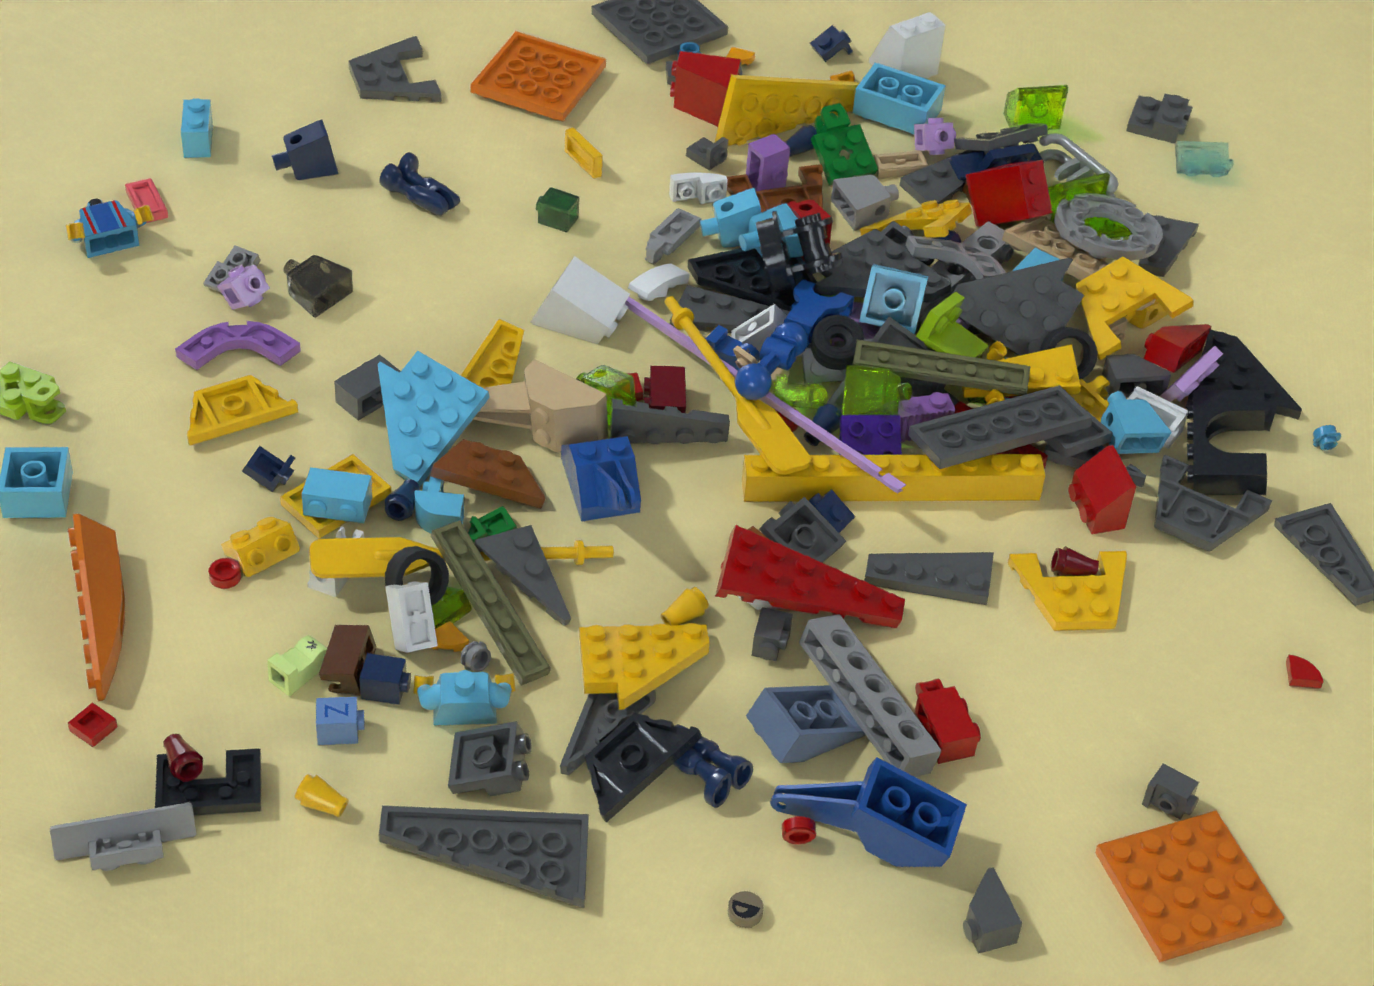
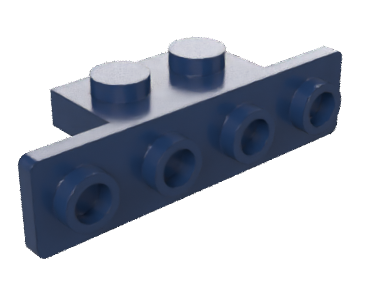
[949,143,1044,180]

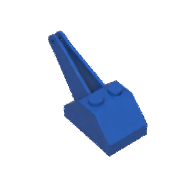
[561,436,641,521]
[770,757,967,867]

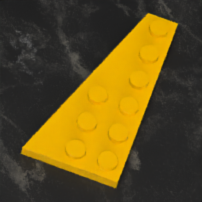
[714,75,859,146]

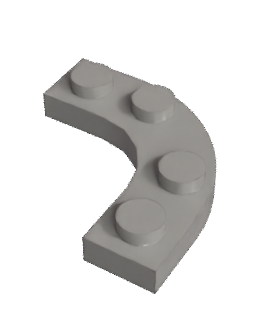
[905,236,1006,280]

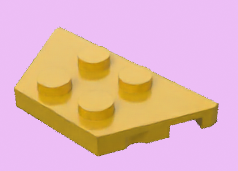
[187,375,298,446]

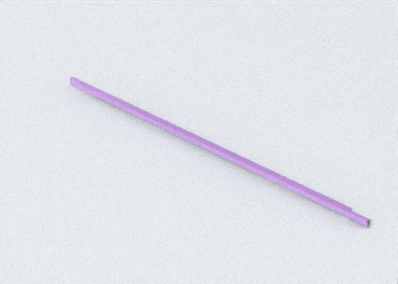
[625,297,906,494]

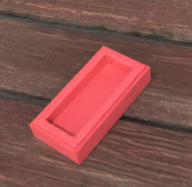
[125,178,168,223]

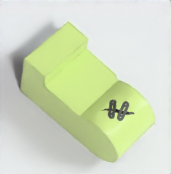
[267,635,327,697]

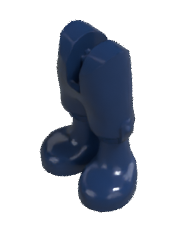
[380,152,460,216]
[673,724,753,808]

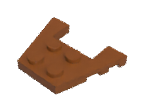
[727,164,823,212]

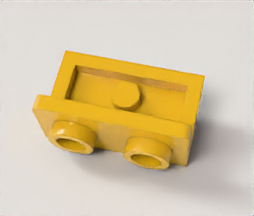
[221,517,300,577]

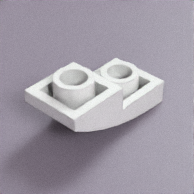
[669,173,728,204]
[628,263,690,301]

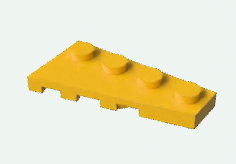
[962,344,1081,398]

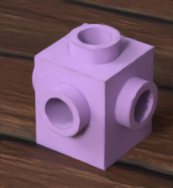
[914,118,956,155]
[217,264,270,310]

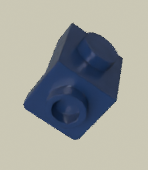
[809,25,853,62]
[242,446,295,492]
[808,489,856,533]

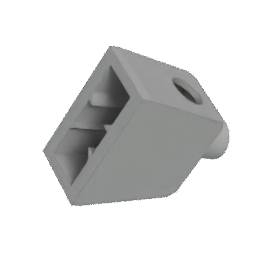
[831,175,899,231]

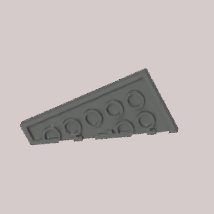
[379,806,589,908]

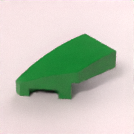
[468,506,517,542]

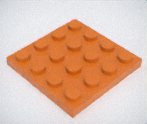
[471,31,606,121]
[1095,811,1284,962]

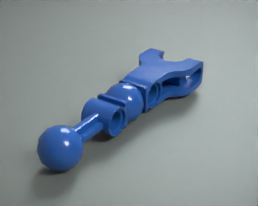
[735,279,854,401]

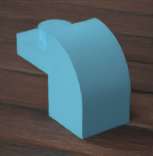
[415,476,464,534]

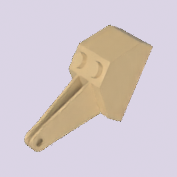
[473,359,609,452]

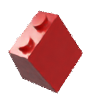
[670,51,741,127]
[965,160,1053,227]

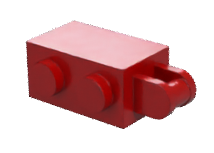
[914,678,981,764]

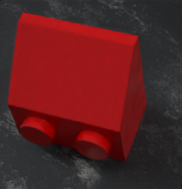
[1068,445,1136,534]

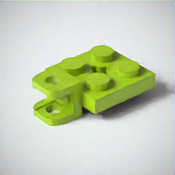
[0,362,66,424]

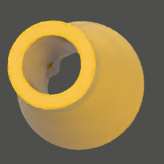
[660,587,709,625]
[295,774,349,817]

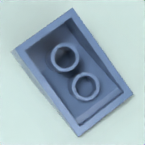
[746,685,866,763]

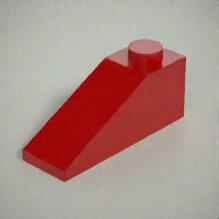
[1143,324,1212,373]

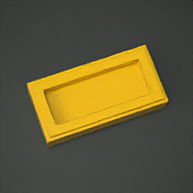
[565,127,603,179]

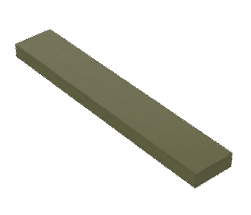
[852,339,1030,396]
[431,520,551,686]

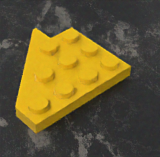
[579,623,709,710]

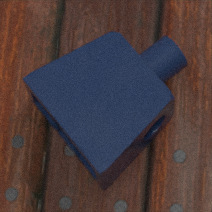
[271,119,339,180]

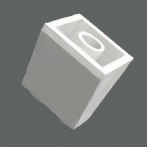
[869,12,945,79]
[530,256,630,344]

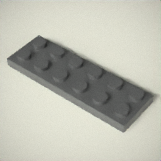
[908,385,1093,469]

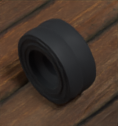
[811,315,864,370]

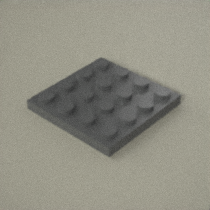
[591,0,728,64]

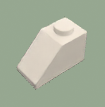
[731,304,787,353]

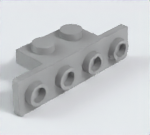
[50,802,196,871]

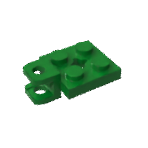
[811,103,878,186]

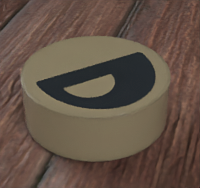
[728,891,763,928]

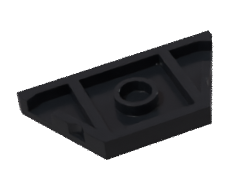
[585,713,703,823]

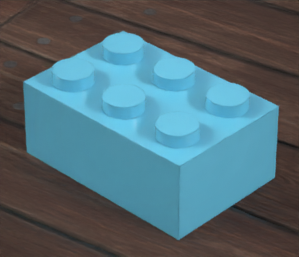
[853,62,946,135]

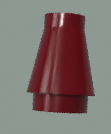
[1051,546,1099,576]
[163,734,203,782]

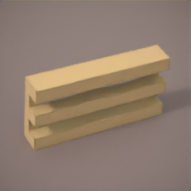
[873,150,929,178]

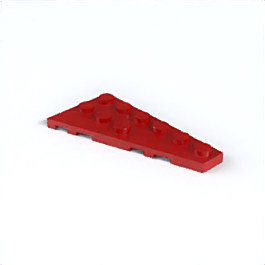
[715,525,905,628]

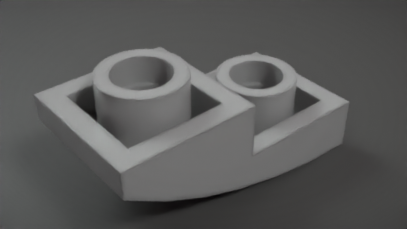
[203,245,261,292]

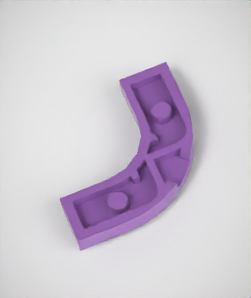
[175,321,301,370]

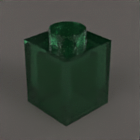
[536,187,579,233]

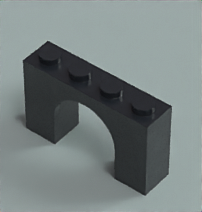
[1187,390,1267,495]

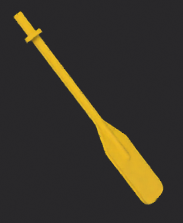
[664,296,811,474]
[309,537,614,578]

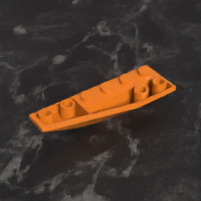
[68,514,125,701]

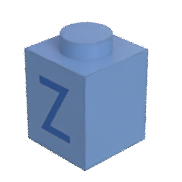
[316,697,365,745]

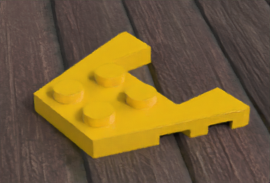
[860,199,972,238]
[1076,257,1194,360]
[1008,551,1127,631]

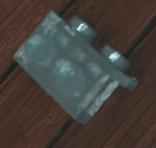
[1175,141,1234,177]

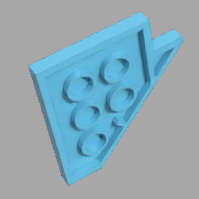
[378,351,490,486]

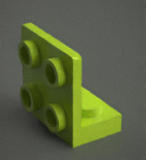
[916,292,988,358]

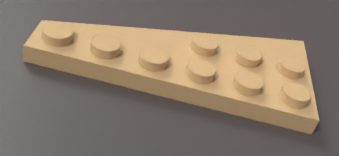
[1002,214,1155,310]

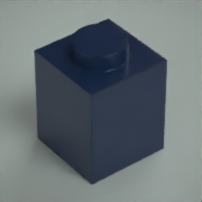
[360,653,411,705]

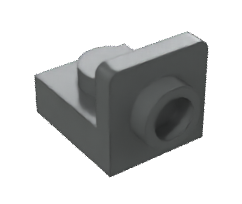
[686,137,728,170]

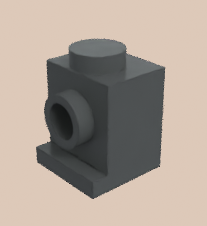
[752,607,793,661]
[1142,763,1199,820]

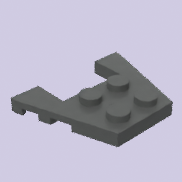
[348,36,441,102]
[1154,455,1272,552]

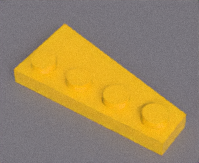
[461,319,524,388]

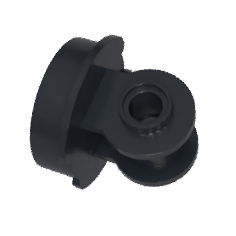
[756,211,843,292]

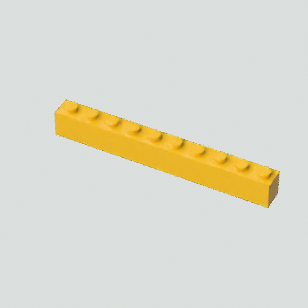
[742,454,1046,502]

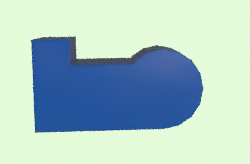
[705,325,760,370]

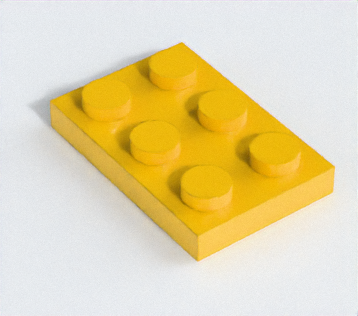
[280,454,392,539]

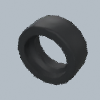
[1040,327,1098,379]
[385,546,449,606]

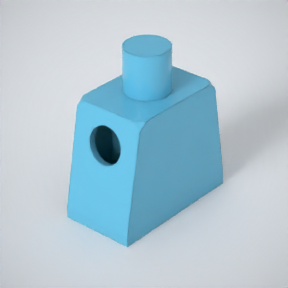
[700,188,761,248]
[739,203,803,258]
[1101,391,1171,454]

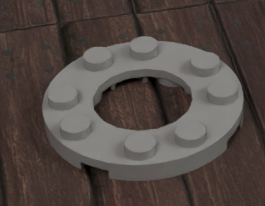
[1054,193,1163,261]

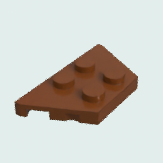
[430,439,545,509]

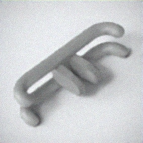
[1039,133,1118,197]

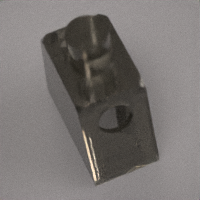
[283,255,353,318]

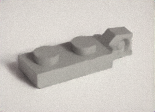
[645,208,701,264]

